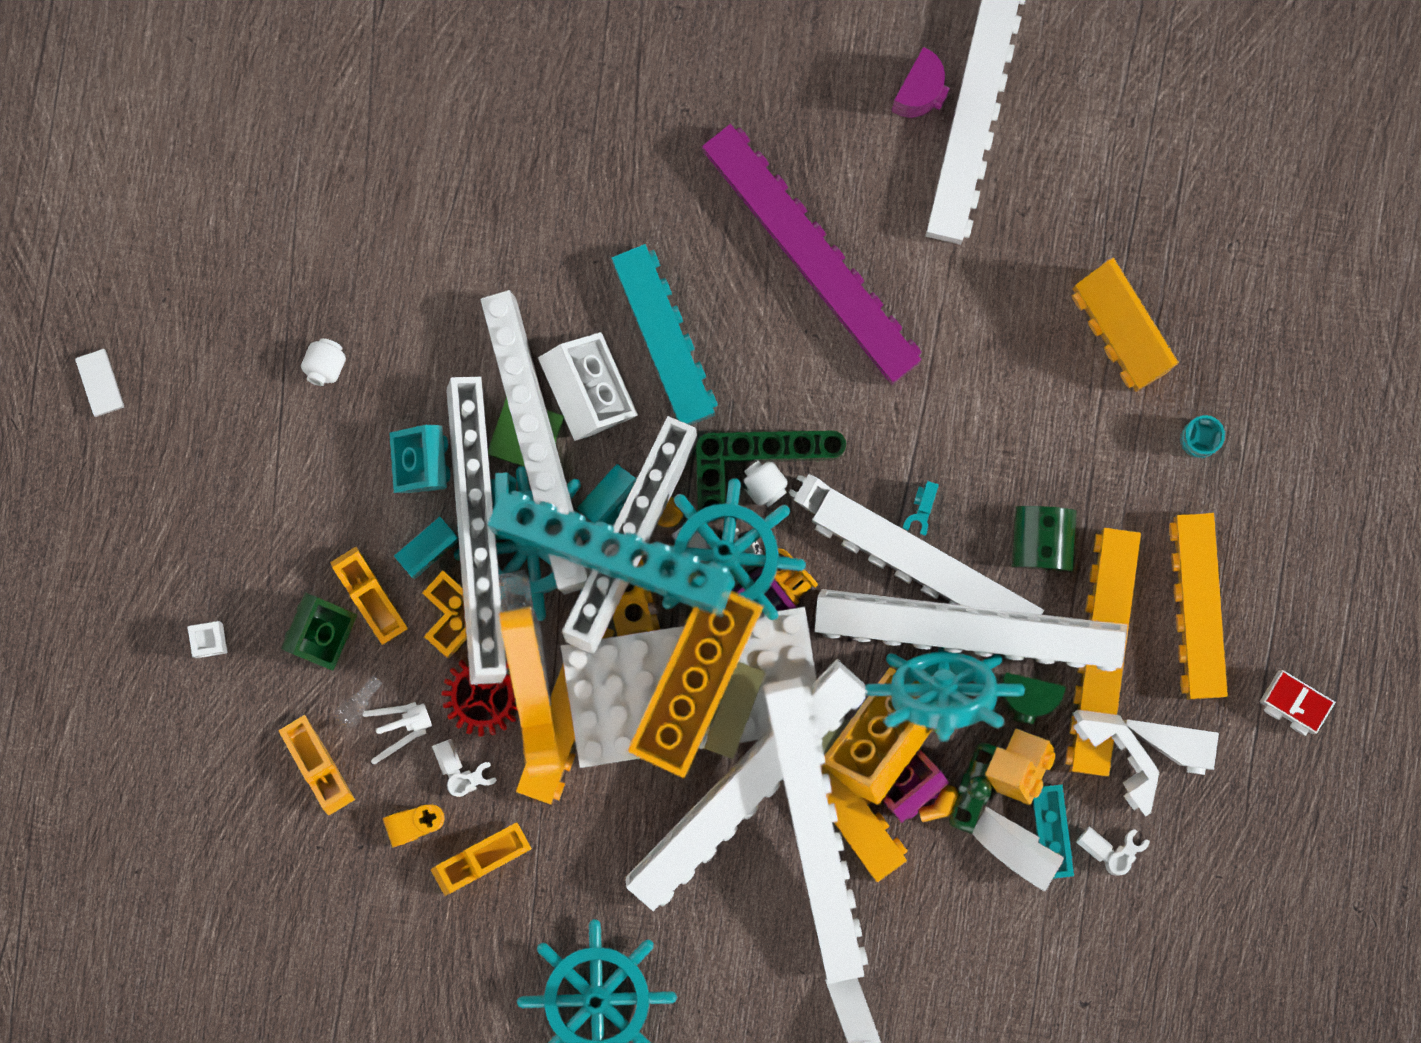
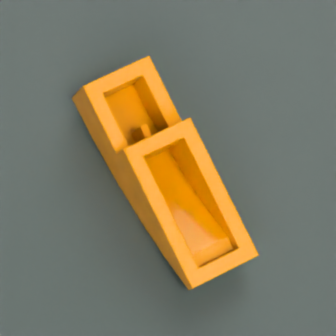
[330,546,408,645]
[278,715,355,815]
[430,822,532,896]

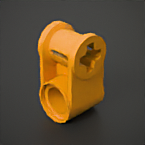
[774,548,818,605]
[383,804,445,848]

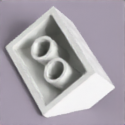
[538,332,638,441]

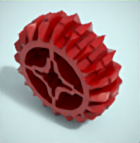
[441,660,518,737]

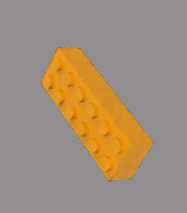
[627,591,764,778]

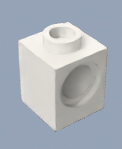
[188,621,228,658]

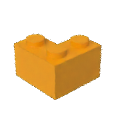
[422,571,467,658]
[985,729,1055,805]

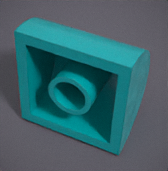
[389,425,451,493]

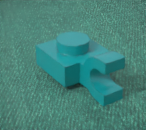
[902,481,939,536]

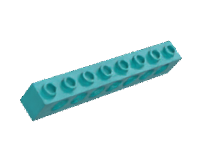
[487,491,735,616]

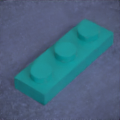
[1032,784,1074,879]

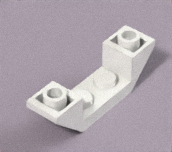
[1073,710,1159,816]

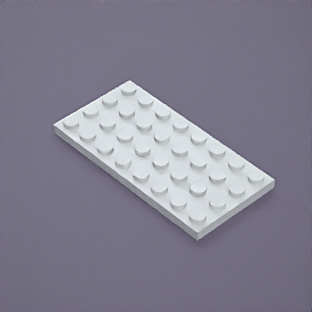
[561,607,816,768]

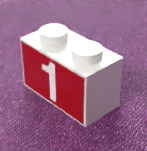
[1260,670,1335,736]

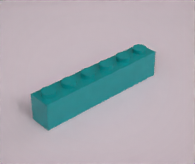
[612,244,718,425]

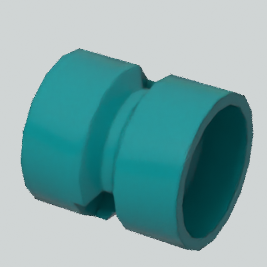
[1180,415,1225,459]

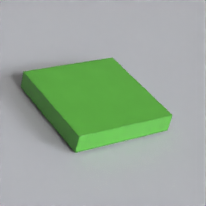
[488,397,564,467]

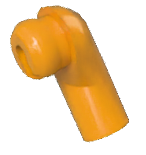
[919,785,958,822]

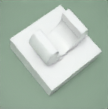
[789,474,831,514]

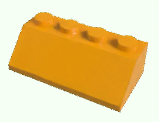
[822,667,934,805]

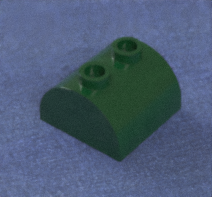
[1011,506,1077,572]
[281,592,357,671]
[999,672,1066,725]

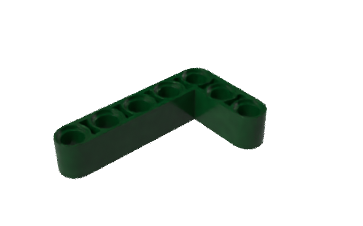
[696,430,846,524]

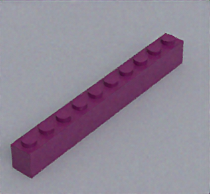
[702,124,922,386]

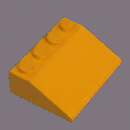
[1072,258,1178,392]

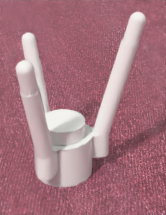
[362,702,432,764]

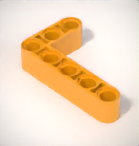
[499,607,560,778]

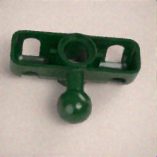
[949,742,997,834]

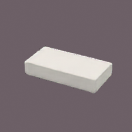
[75,349,124,417]

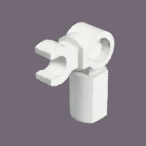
[432,739,497,797]
[1076,826,1150,876]

